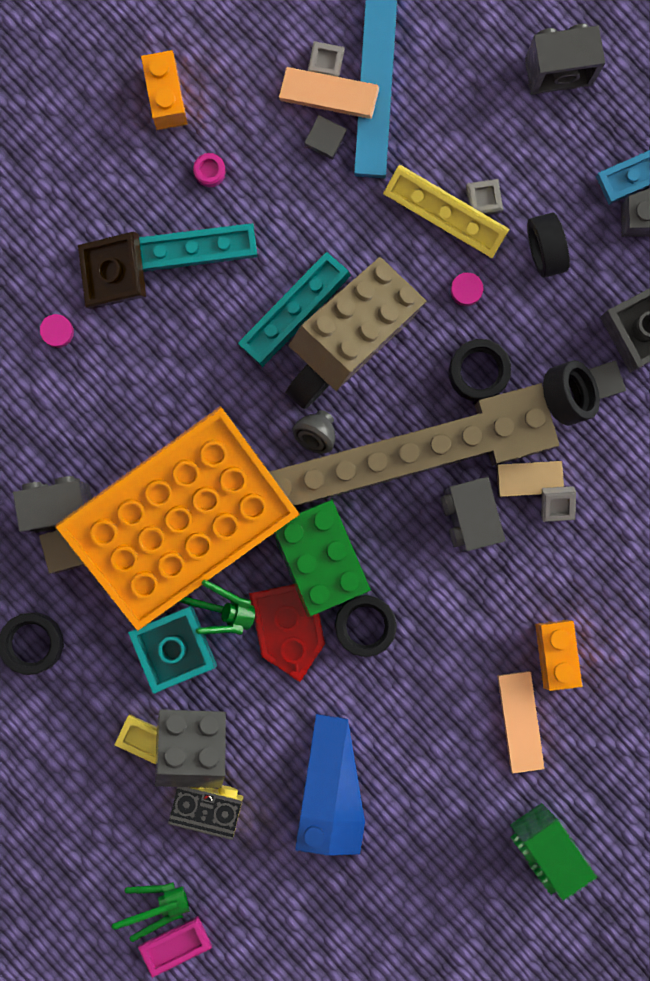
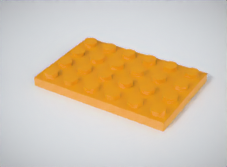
[56,406,300,631]

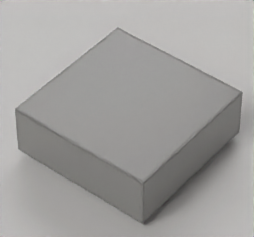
[308,41,345,77]
[466,179,503,215]
[541,486,576,522]

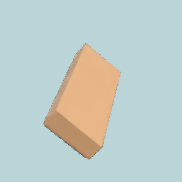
[279,67,379,119]
[497,671,545,774]

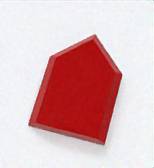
[249,584,325,682]

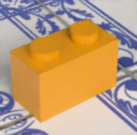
[141,50,188,130]
[535,620,582,691]

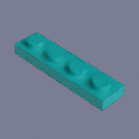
[139,223,258,272]
[238,251,351,367]

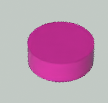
[193,153,226,187]
[450,272,483,306]
[40,314,74,348]

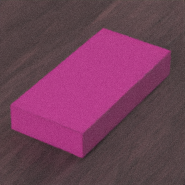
[138,916,212,978]

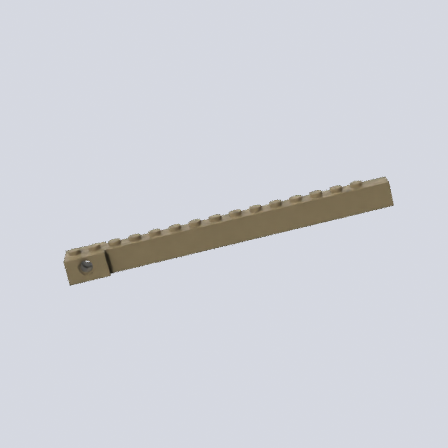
[39,383,560,574]

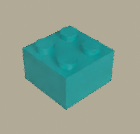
[128,606,217,694]

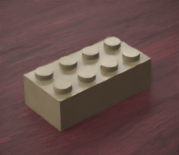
[288,257,427,391]

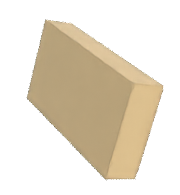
[497,461,564,497]

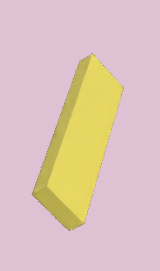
[383,165,510,258]

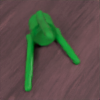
[179,580,255,635]
[111,882,190,942]

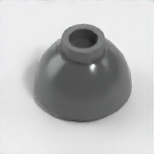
[292,410,336,454]

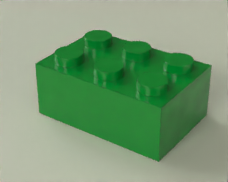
[273,500,371,617]
[510,803,597,901]

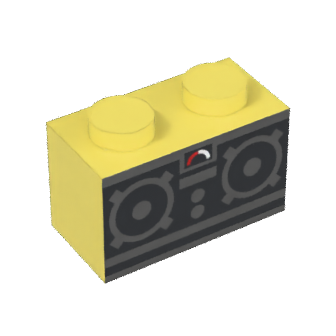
[168,785,244,840]

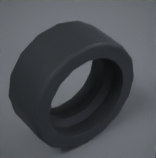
[527,212,570,278]
[448,339,511,402]
[543,360,600,426]
[285,364,330,409]
[334,595,397,657]
[0,612,64,675]

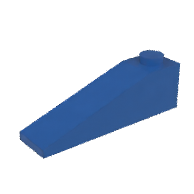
[295,714,365,856]

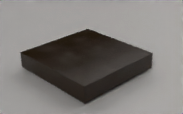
[78,232,146,309]

